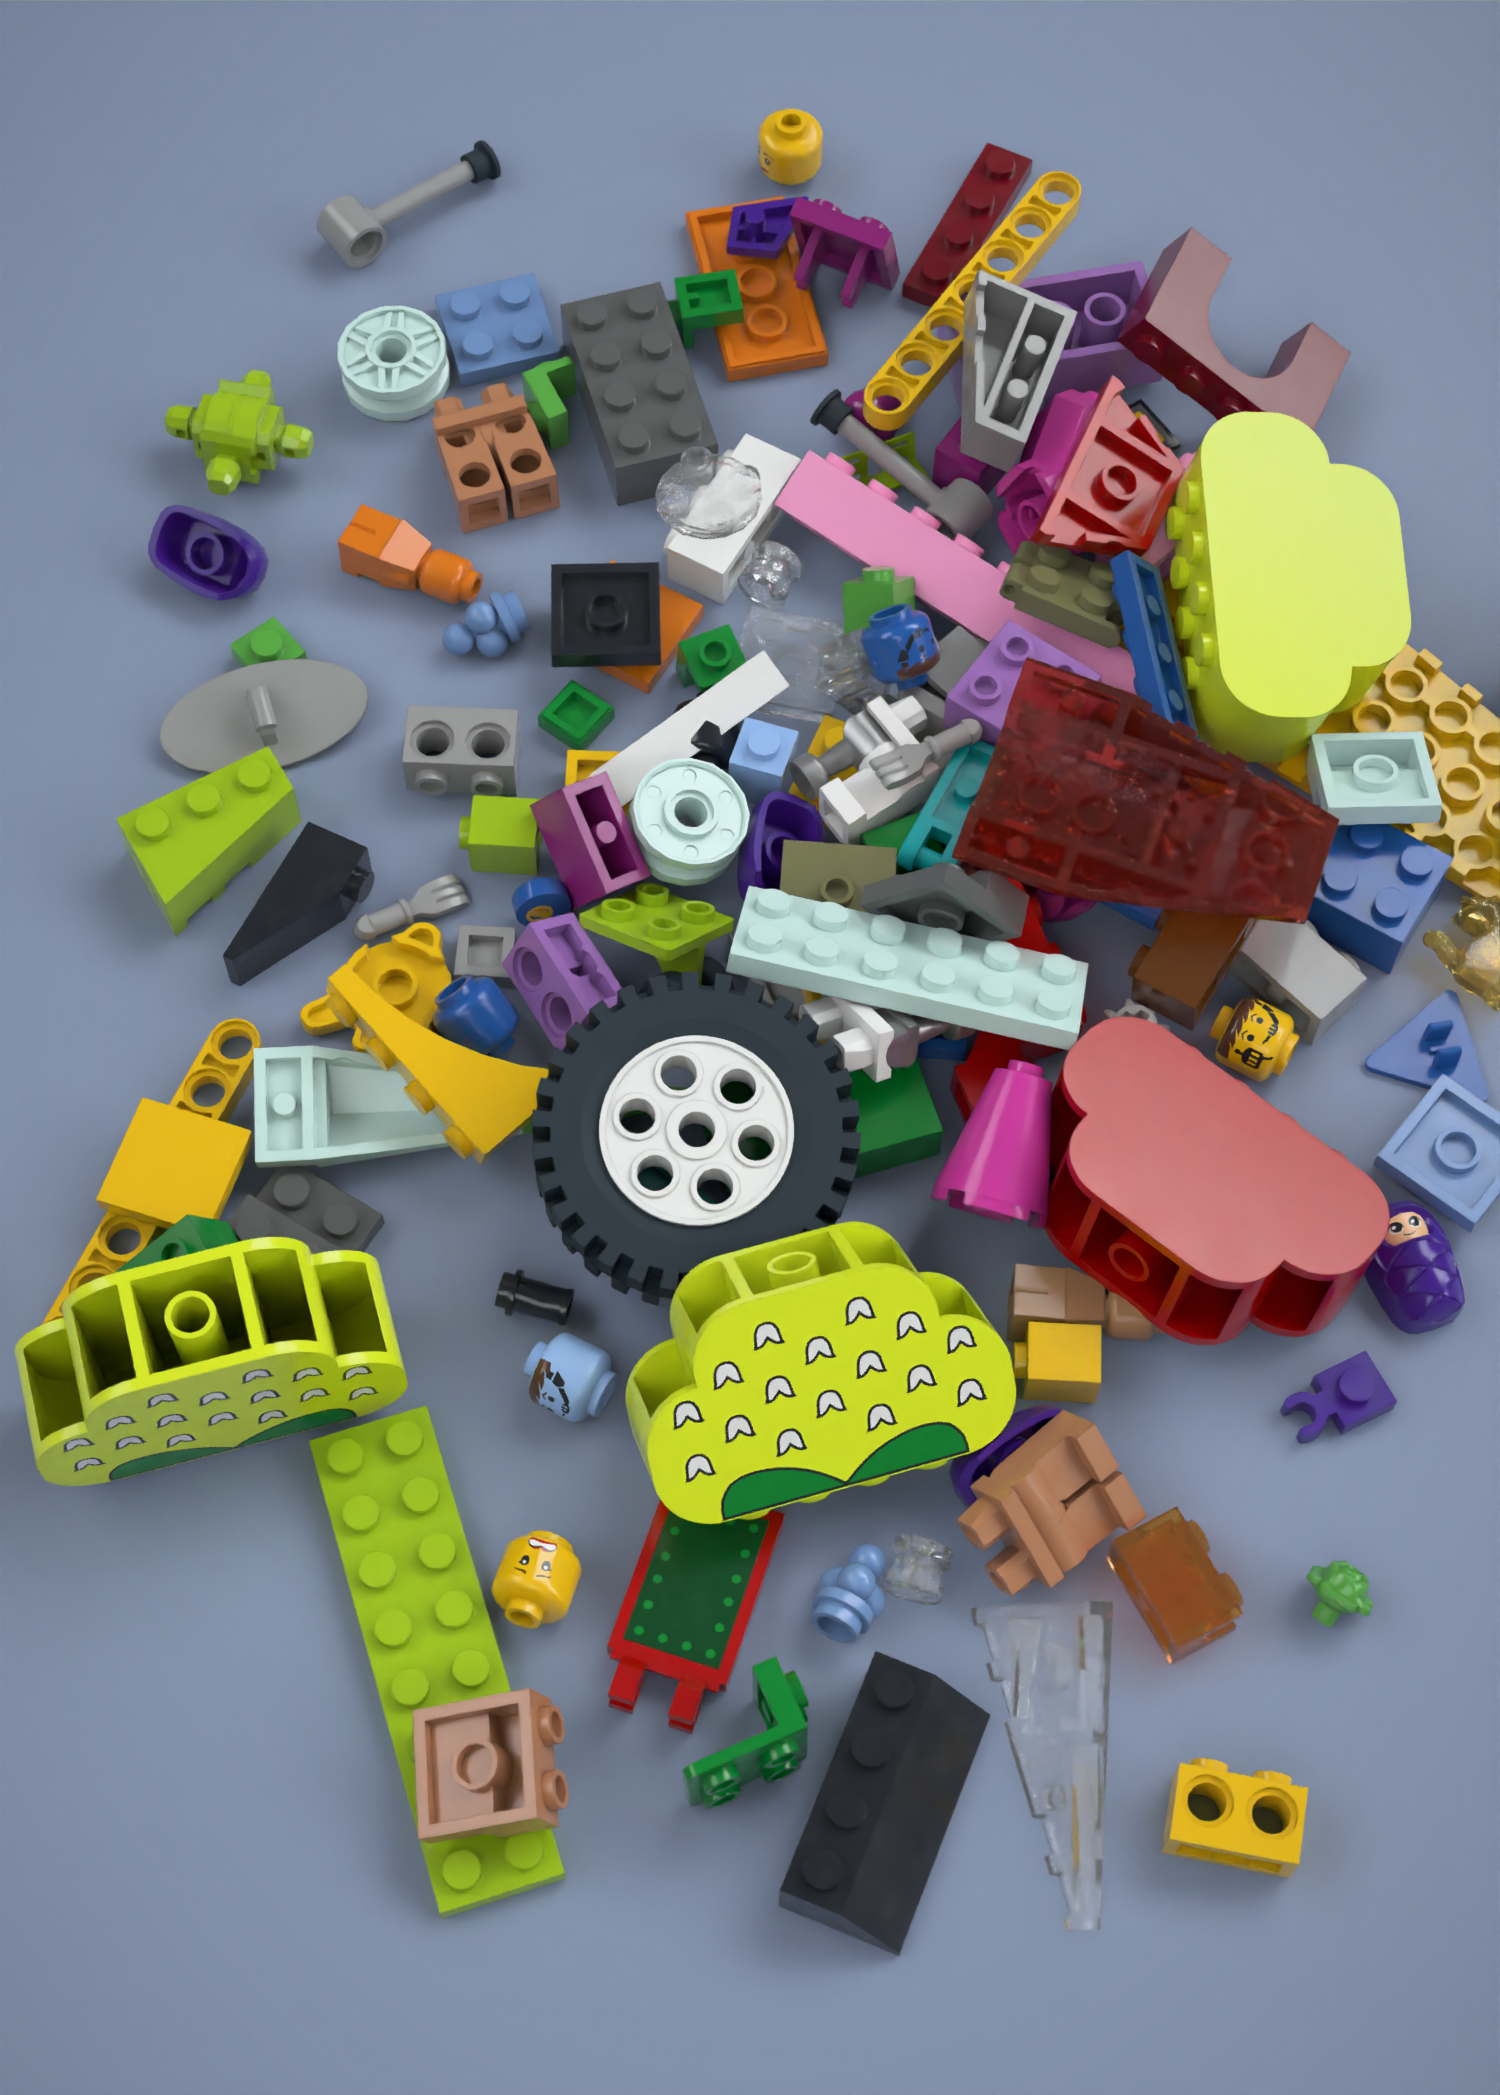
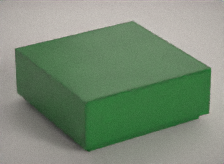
[537,680,615,750]

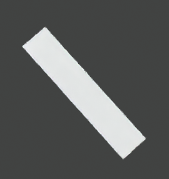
[589,650,790,806]

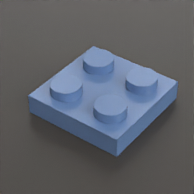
[435,273,560,387]
[1373,1074,1500,1233]

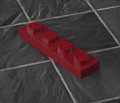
[902,142,1033,308]

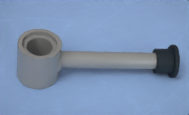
[317,140,501,268]
[810,389,994,540]

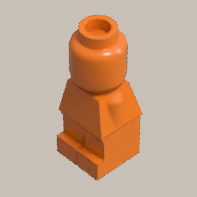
[338,504,483,604]

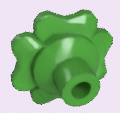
[1306,1561,1374,1627]

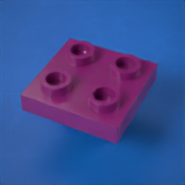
[789,196,900,309]

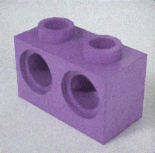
[502,912,622,1051]

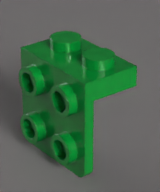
[682,1656,809,1809]

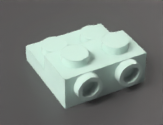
[1306,731,1442,825]

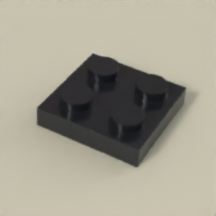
[551,562,661,667]

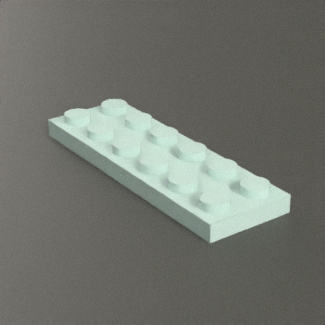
[726,886,1088,1051]

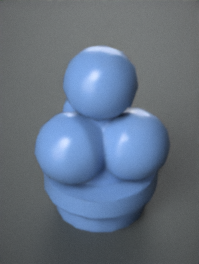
[442,589,531,658]
[811,1543,886,1643]

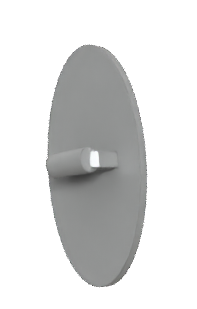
[160,659,369,774]

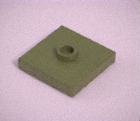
[780,840,897,913]

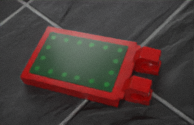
[607,1499,785,1734]

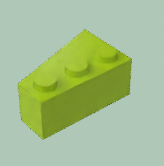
[116,746,301,937]

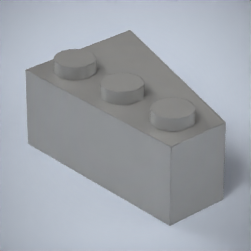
[960,269,1077,472]

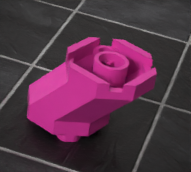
[996,389,1098,556]

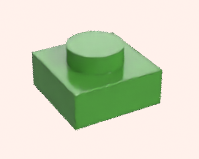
[230,617,307,668]

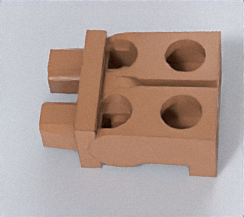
[432,382,560,534]
[956,1410,1147,1597]

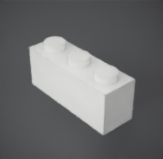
[663,434,801,605]

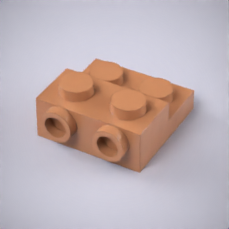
[412,1688,569,1844]

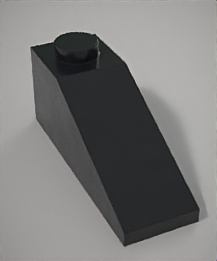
[223,821,375,986]

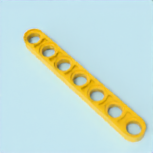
[863,171,1081,430]
[41,1018,263,1325]

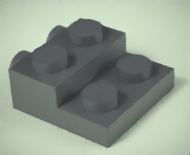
[859,862,1030,941]
[227,1166,385,1255]

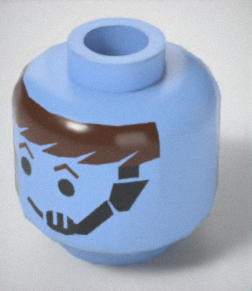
[524,1332,618,1422]

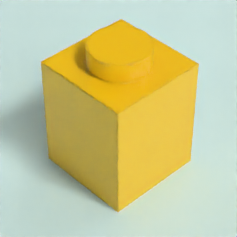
[1012,1322,1101,1403]

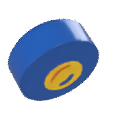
[512,877,571,926]

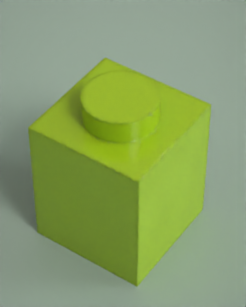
[459,795,542,875]

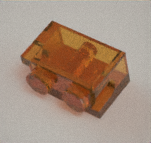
[1106,1506,1243,1665]

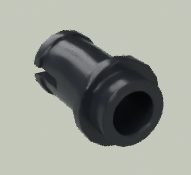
[495,1269,575,1326]

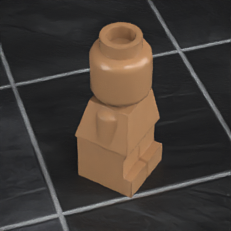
[1006,1264,1165,1342]

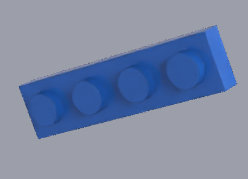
[1110,550,1203,766]

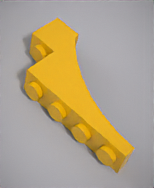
[326,963,626,1165]

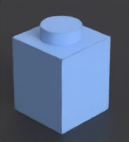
[729,717,799,804]

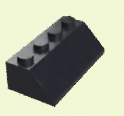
[779,1651,990,1956]

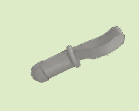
[869,718,983,790]
[352,873,470,940]

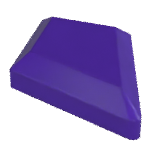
[727,196,809,259]

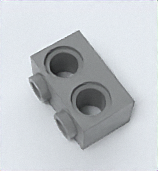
[402,705,521,796]

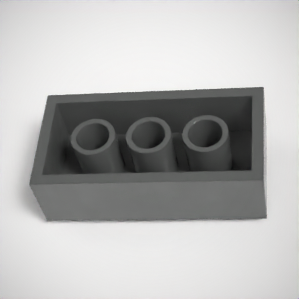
[560,282,718,506]

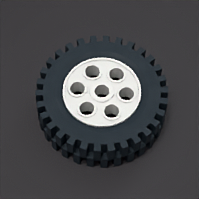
[532,972,861,1306]

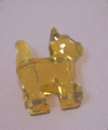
[1423,895,1500,1012]

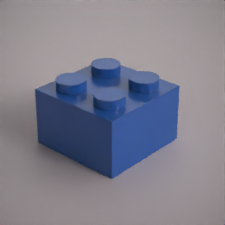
[1293,824,1454,974]

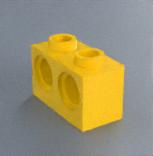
[1161,1758,1308,1878]

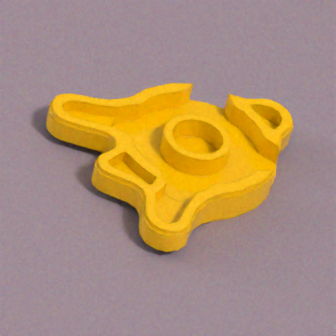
[300,922,452,1053]

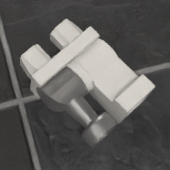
[789,695,955,845]
[799,994,976,1082]

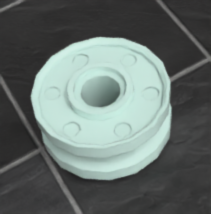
[337,306,450,422]
[626,758,750,886]

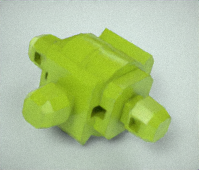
[164,369,314,496]

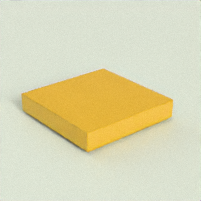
[96,1097,254,1229]

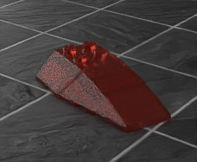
[952,657,1340,925]

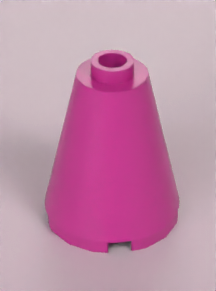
[930,1060,1053,1230]

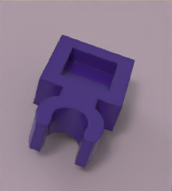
[1280,1350,1397,1444]

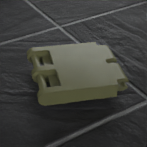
[999,541,1124,648]

